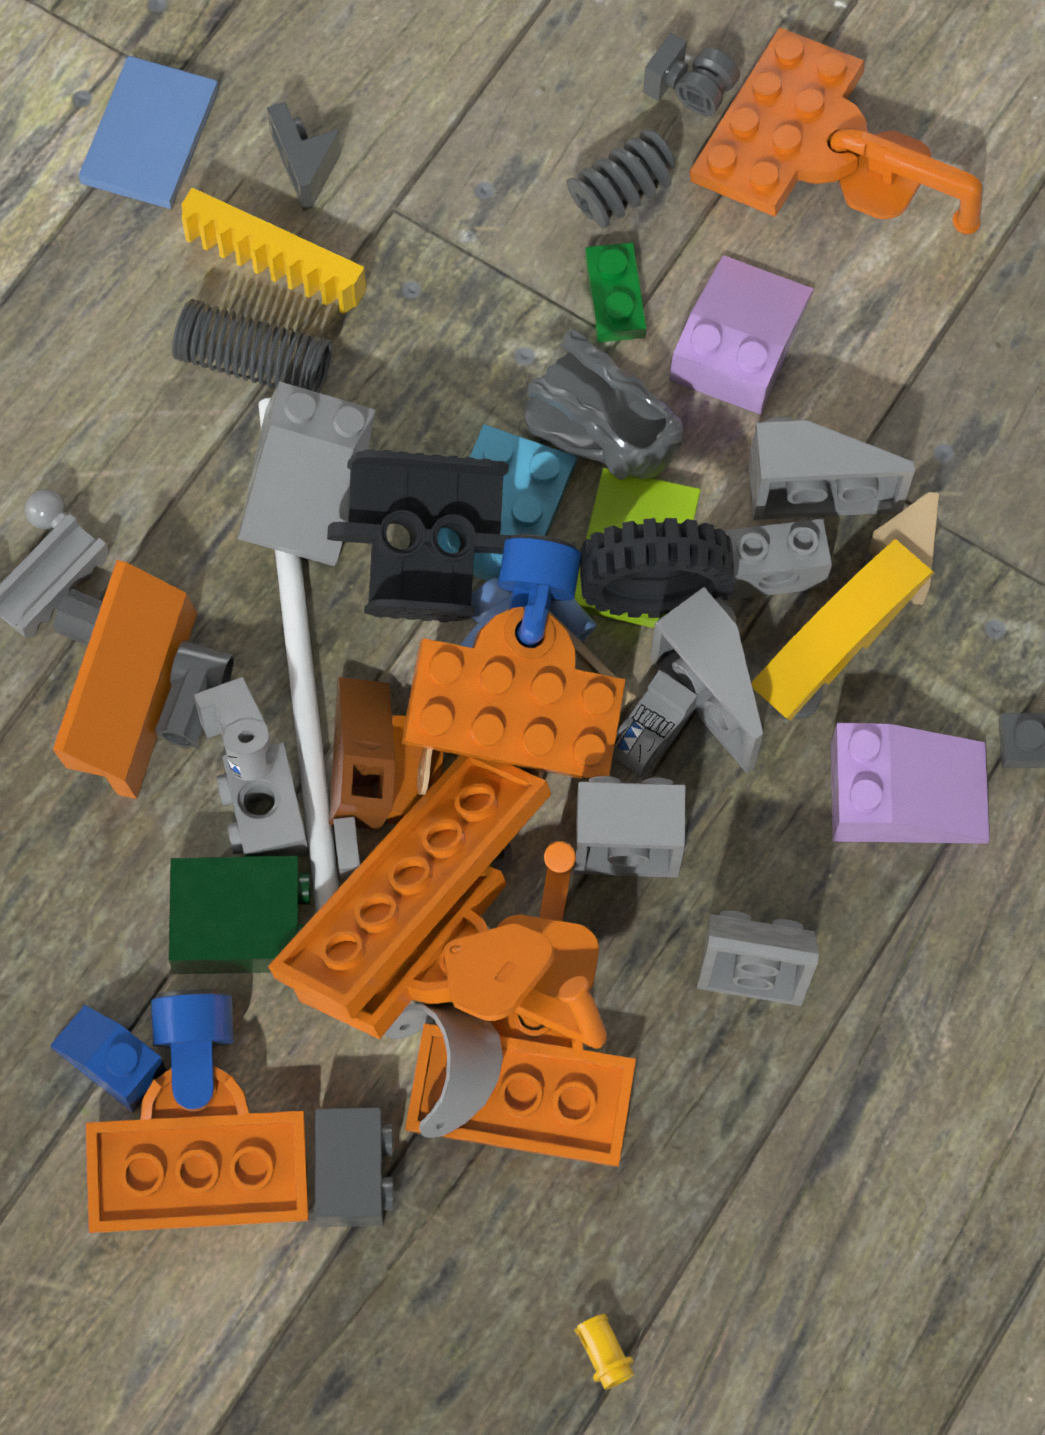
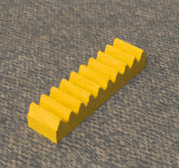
[181,188,366,314]

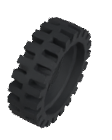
[580,518,735,618]

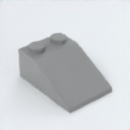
[237,381,376,566]
[748,416,915,520]
[650,587,763,774]
[697,910,819,1006]

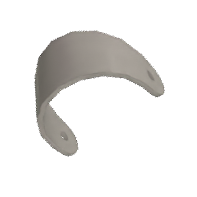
[385,1004,503,1138]

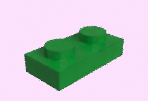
[585,242,646,343]

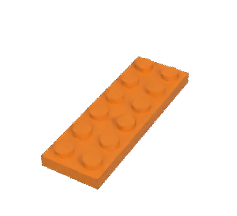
[268,755,552,1020]

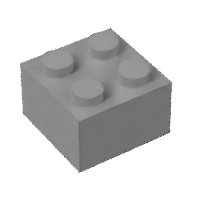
[574,776,685,877]

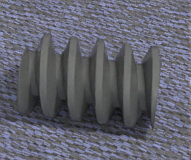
[566,128,674,229]

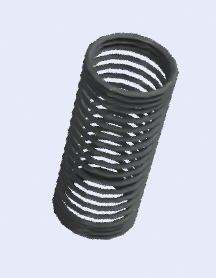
[172,299,332,393]

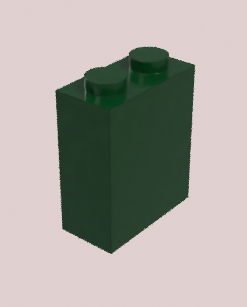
[168,856,311,974]

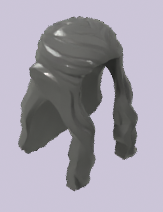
[524,329,684,480]

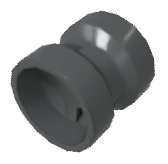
[675,47,740,116]

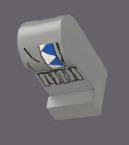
[612,669,698,778]
[194,677,275,781]

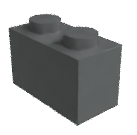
[315,1107,393,1227]

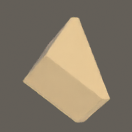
[868,492,939,605]

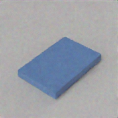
[79,56,219,209]

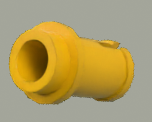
[574,1313,634,1390]

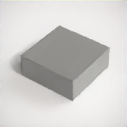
[333,817,360,884]

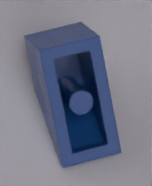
[50,1005,167,1113]

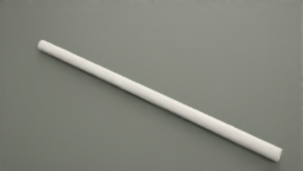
[258,398,339,913]

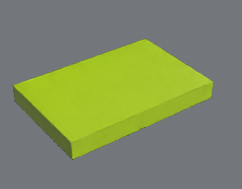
[574,468,701,628]

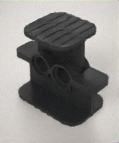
[327,449,511,622]

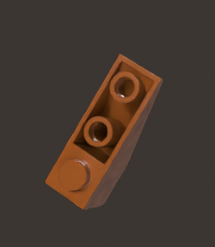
[329,677,395,830]

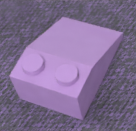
[669,255,814,415]
[830,723,989,844]

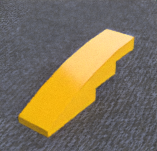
[751,539,934,721]

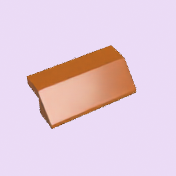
[53,560,198,799]

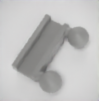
[0,489,109,638]

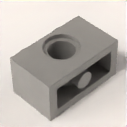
[724,518,832,600]
[216,742,309,857]

